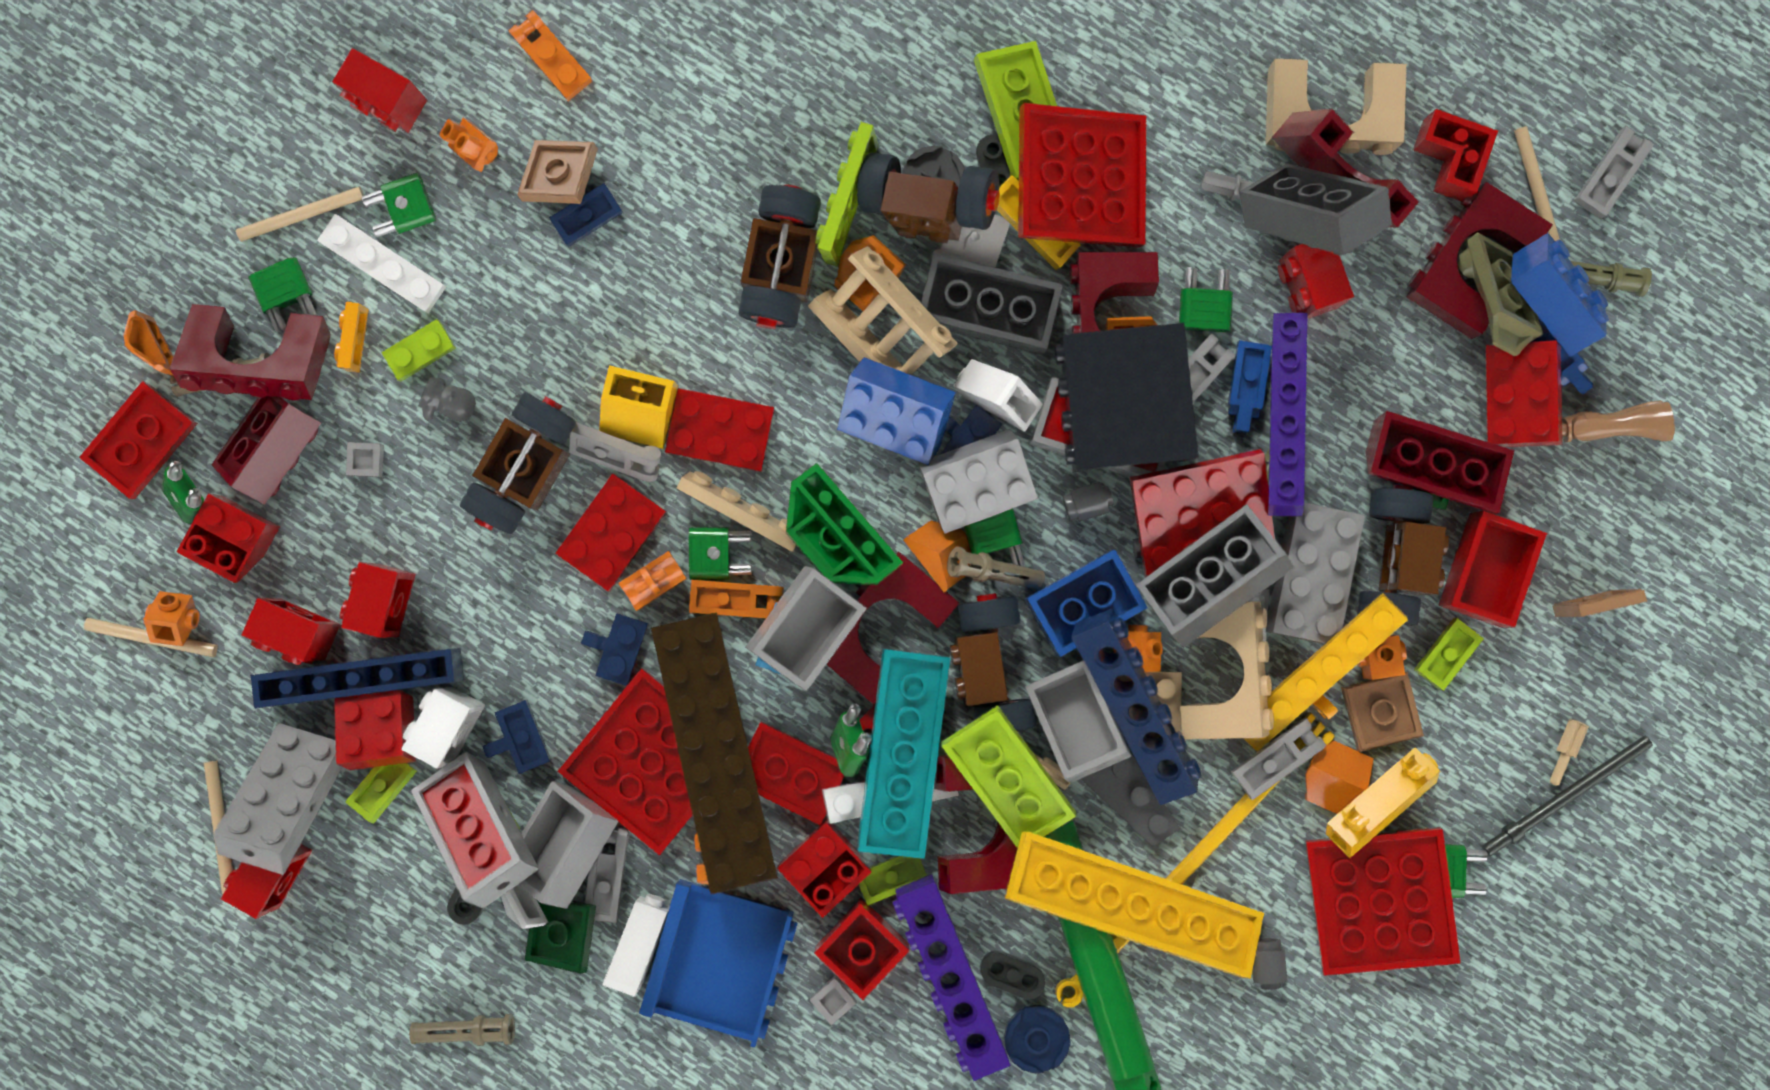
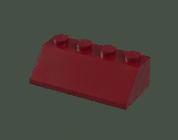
[1366,411,1515,514]

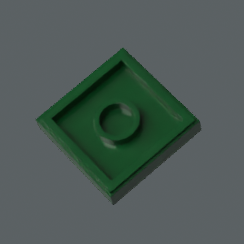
[525,899,596,974]

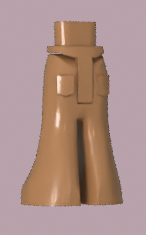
[1562,400,1675,442]

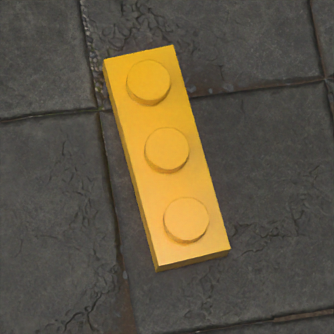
[997,175,1081,270]

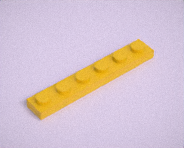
[1243,593,1408,752]

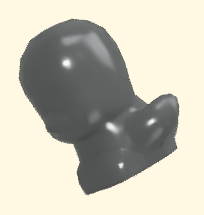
[418,377,476,422]

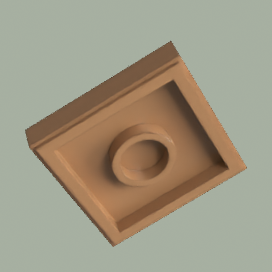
[517,140,598,204]
[1553,589,1647,617]
[1341,672,1424,752]

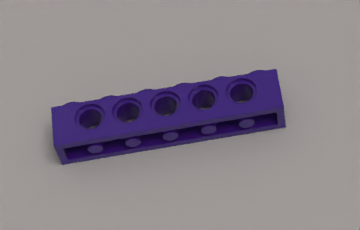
[1268,313,1308,516]
[892,874,1011,1081]

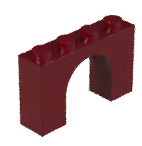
[1272,108,1419,228]
[1406,182,1553,339]
[1070,252,1159,334]
[170,304,331,401]
[826,552,959,705]
[934,755,1018,894]

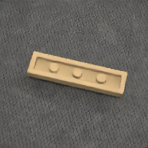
[677,471,797,552]

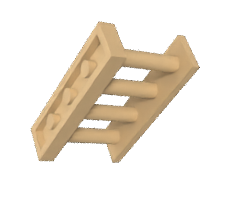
[808,246,958,375]

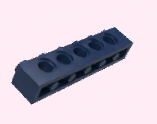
[1072,609,1201,805]
[250,648,464,709]

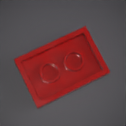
[79,381,198,500]
[665,388,775,472]
[555,473,667,592]
[748,721,844,826]

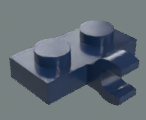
[549,183,623,248]
[940,405,1002,455]
[581,613,649,686]
[482,700,552,774]

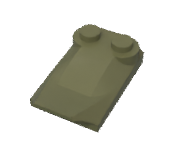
[1458,233,1543,356]

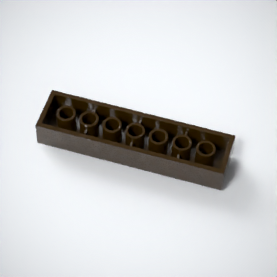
[651,612,778,895]

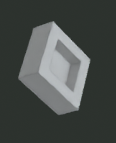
[346,442,384,477]
[810,976,857,1026]

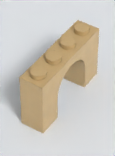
[1265,59,1407,155]
[1180,601,1274,739]

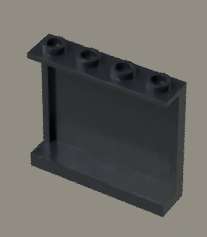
[1054,323,1199,472]

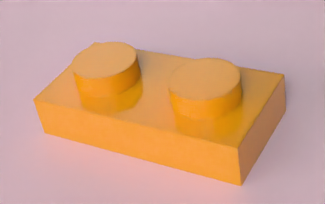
[334,302,369,373]

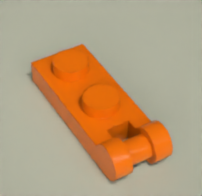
[508,10,593,102]
[689,580,784,618]

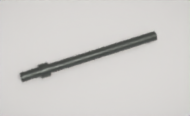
[1482,736,1653,857]

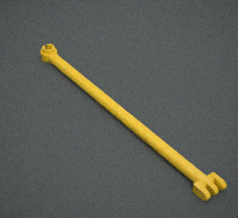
[1055,712,1335,1007]

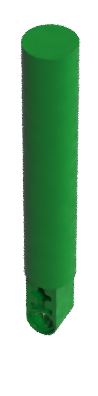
[1044,820,1162,1090]

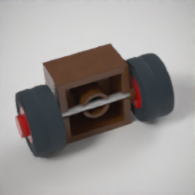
[857,152,1000,243]
[738,185,821,329]
[459,392,576,534]
[1357,485,1449,626]
[950,593,1036,731]

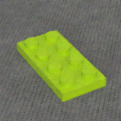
[973,41,1057,181]
[815,122,879,267]
[942,706,1076,848]

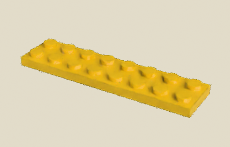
[1005,831,1264,979]

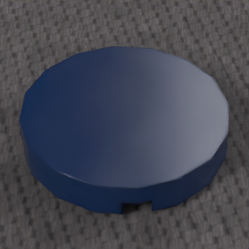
[1004,1005,1071,1074]

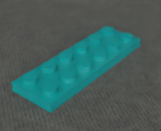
[856,649,950,859]

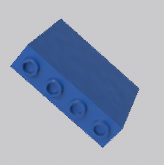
[639,879,798,1048]

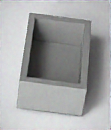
[917,429,1038,534]
[745,566,867,691]
[1025,660,1132,783]
[519,781,618,909]

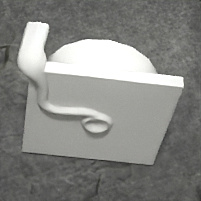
[933,214,1010,268]

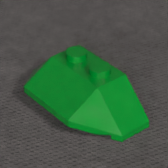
[786,463,903,585]

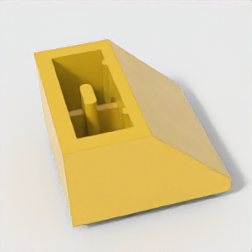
[599,365,679,449]

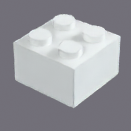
[402,686,485,769]

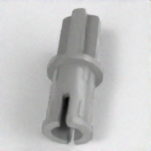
[1201,171,1254,201]

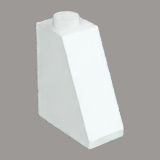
[953,359,1043,432]
[603,894,670,997]

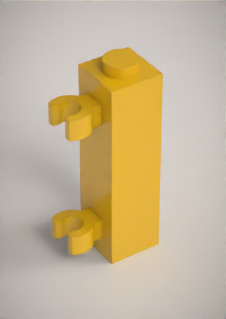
[1326,748,1440,858]

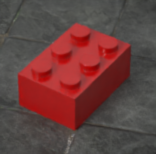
[1486,340,1563,447]
[1438,511,1547,628]

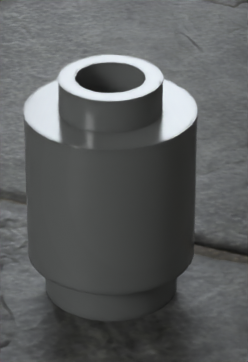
[1063,482,1114,522]
[1253,938,1287,990]

